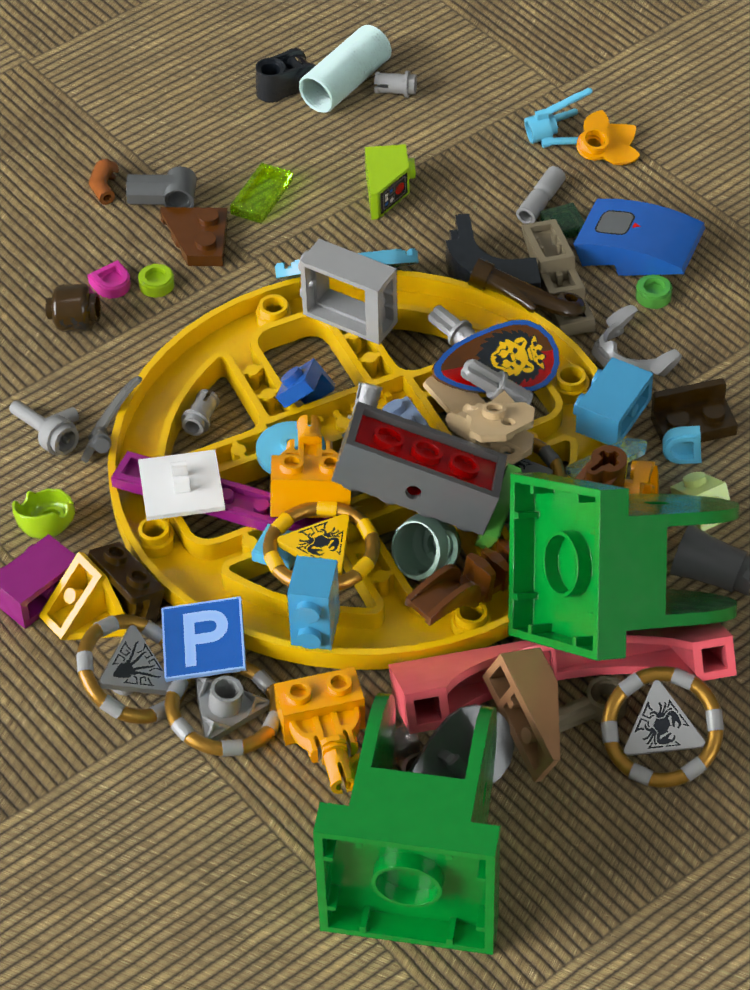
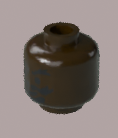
[45,284,101,332]

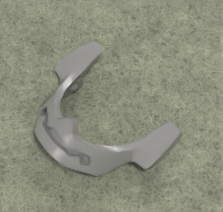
[591,305,682,377]

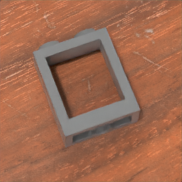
[298,239,398,345]

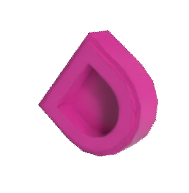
[88,260,131,299]

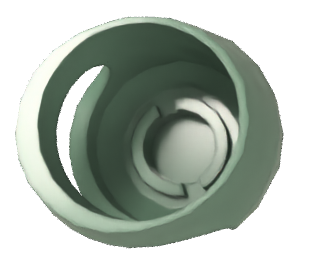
[391,514,461,582]

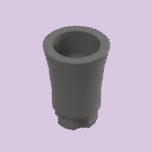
[670,525,750,596]

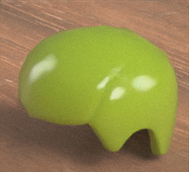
[12,488,75,539]

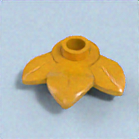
[576,110,640,165]

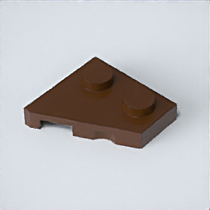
[160,207,228,266]

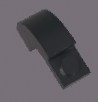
[446,214,541,309]

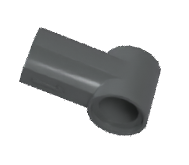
[126,166,197,207]

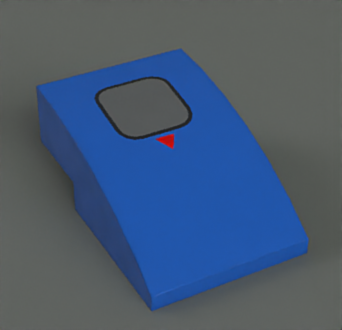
[574,199,706,276]

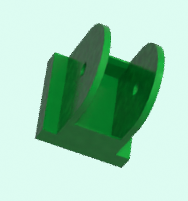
[508,472,740,661]
[313,693,500,955]

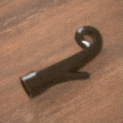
[468,258,586,317]

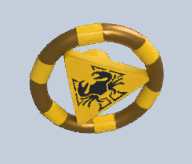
[263,501,380,591]

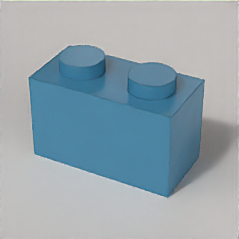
[573,357,653,447]
[287,555,340,650]

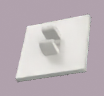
[138,449,225,521]

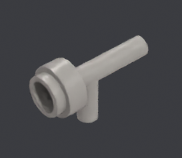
[9,400,79,456]

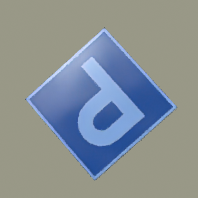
[161,596,247,682]

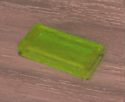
[230,163,293,224]

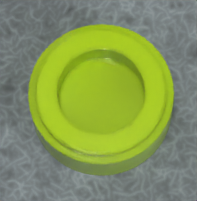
[138,264,175,298]

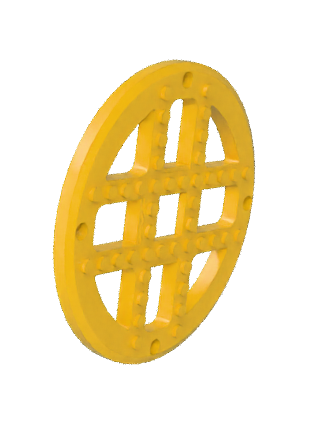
[108,270,628,670]

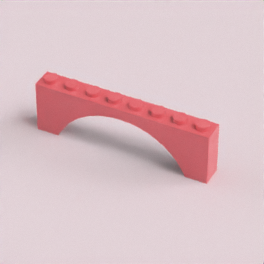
[388,622,737,734]

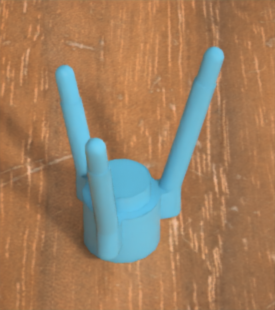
[524,88,593,148]

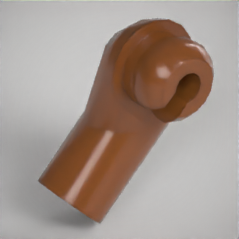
[88,158,119,205]

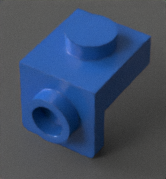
[276,358,336,408]

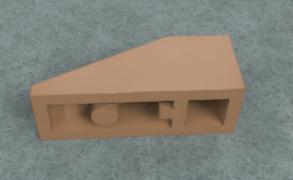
[482,647,560,783]

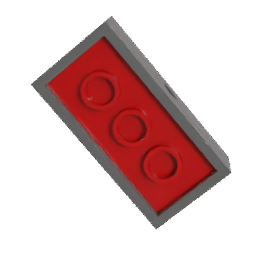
[331,401,507,536]

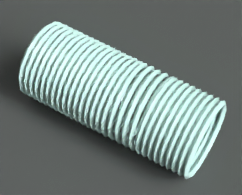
[299,25,392,113]

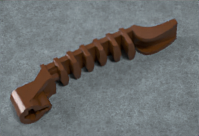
[405,445,627,626]

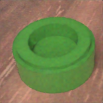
[636,275,672,309]

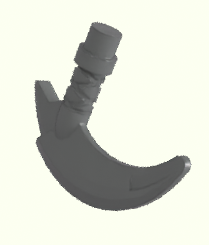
[81,376,142,463]

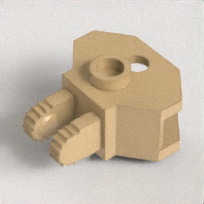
[445,400,535,467]

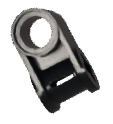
[256,48,316,103]

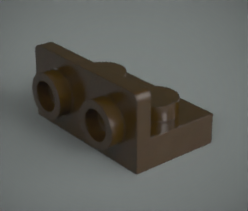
[651,378,738,443]
[88,542,165,624]

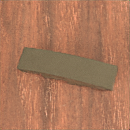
[522,219,596,336]

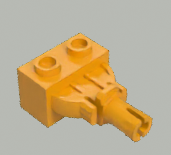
[270,415,351,518]
[274,667,366,794]

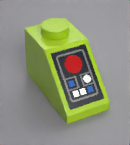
[365,144,416,220]

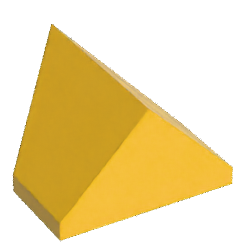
[38,552,127,640]

